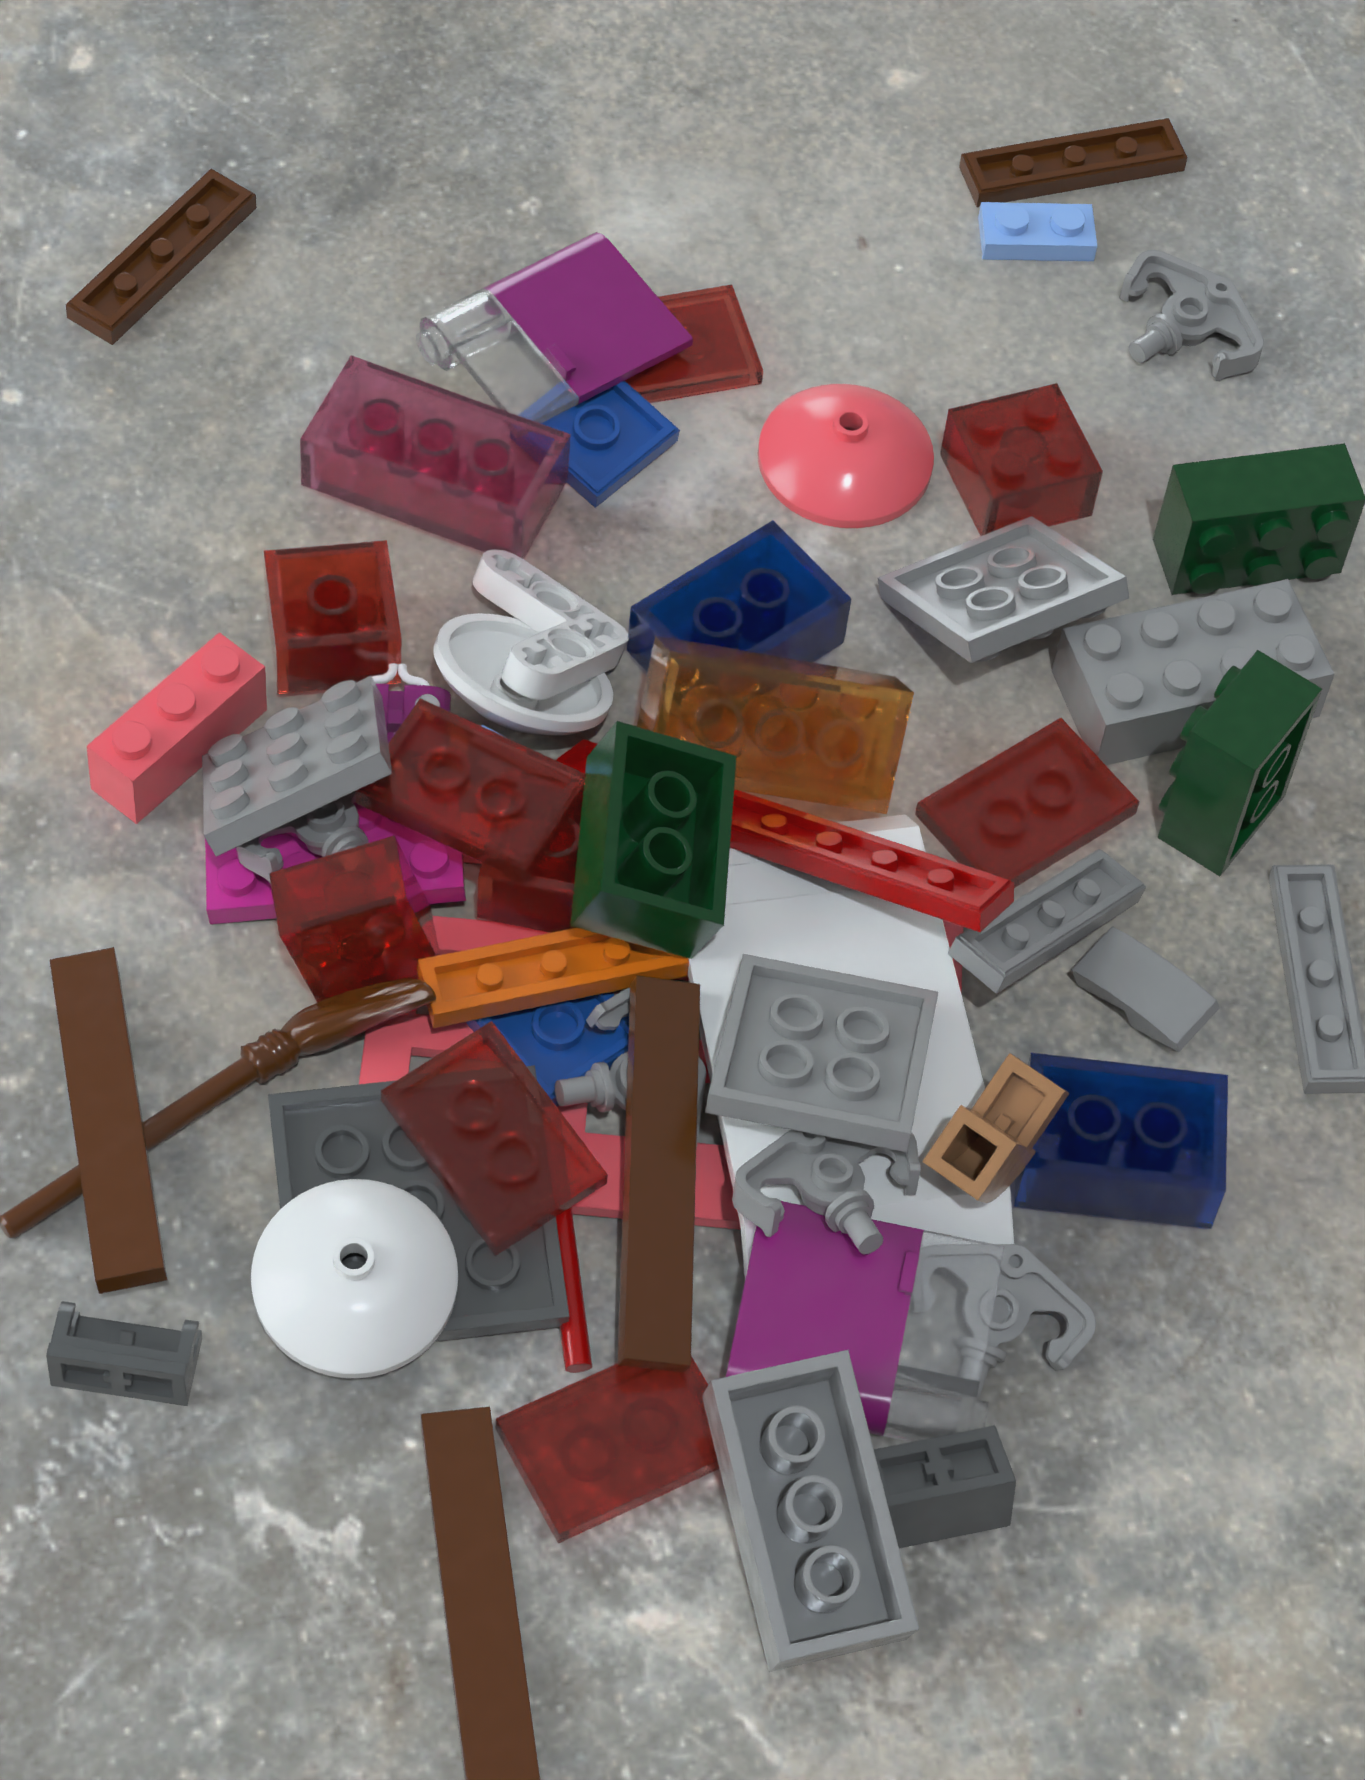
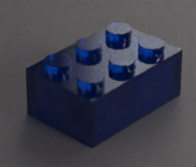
[626,520,852,731]
[1014,1053,1228,1229]

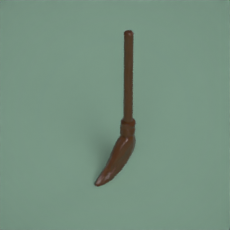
[0,977,436,1239]

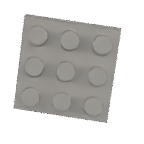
[878,516,1129,663]
[202,676,392,856]
[706,954,938,1152]

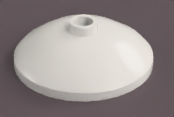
[433,613,613,735]
[251,1179,458,1378]

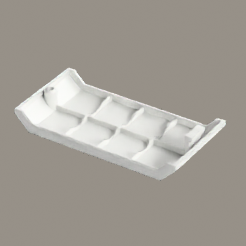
[688,814,1014,1280]

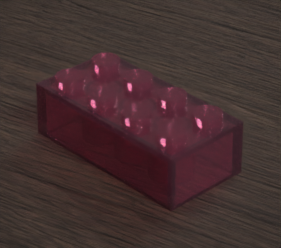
[300,355,571,559]

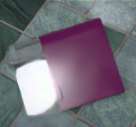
[416,232,693,434]
[726,1201,1005,1442]

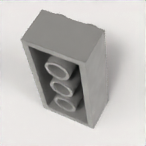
[1052,579,1334,768]
[702,1350,919,1672]

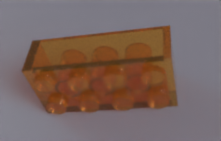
[637,636,914,814]

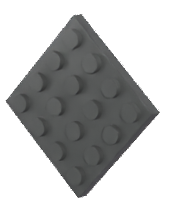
[268,1065,569,1341]

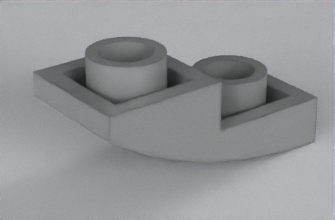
[1071,926,1220,1052]

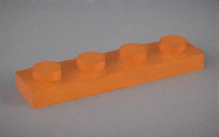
[417,928,689,1028]

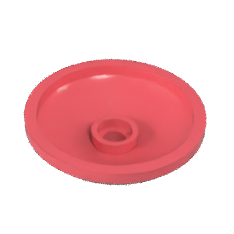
[758,384,934,528]

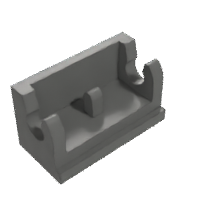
[46,1301,202,1406]
[874,1425,1016,1549]

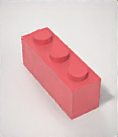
[87,632,267,824]

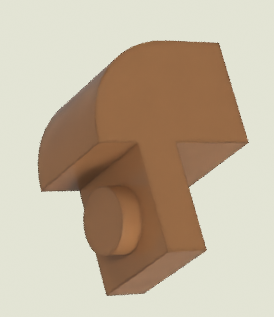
[922,1053,1069,1203]

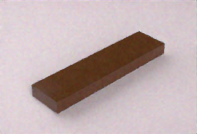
[959,118,1188,207]
[66,169,257,345]

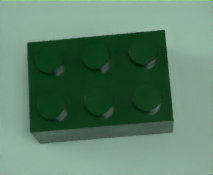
[1153,443,1365,595]
[1158,650,1322,877]
[570,721,737,959]

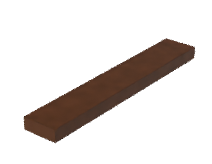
[50,947,168,1294]
[618,975,700,1373]
[421,1406,540,1780]

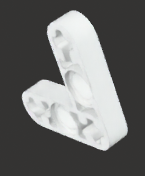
[473,549,629,700]

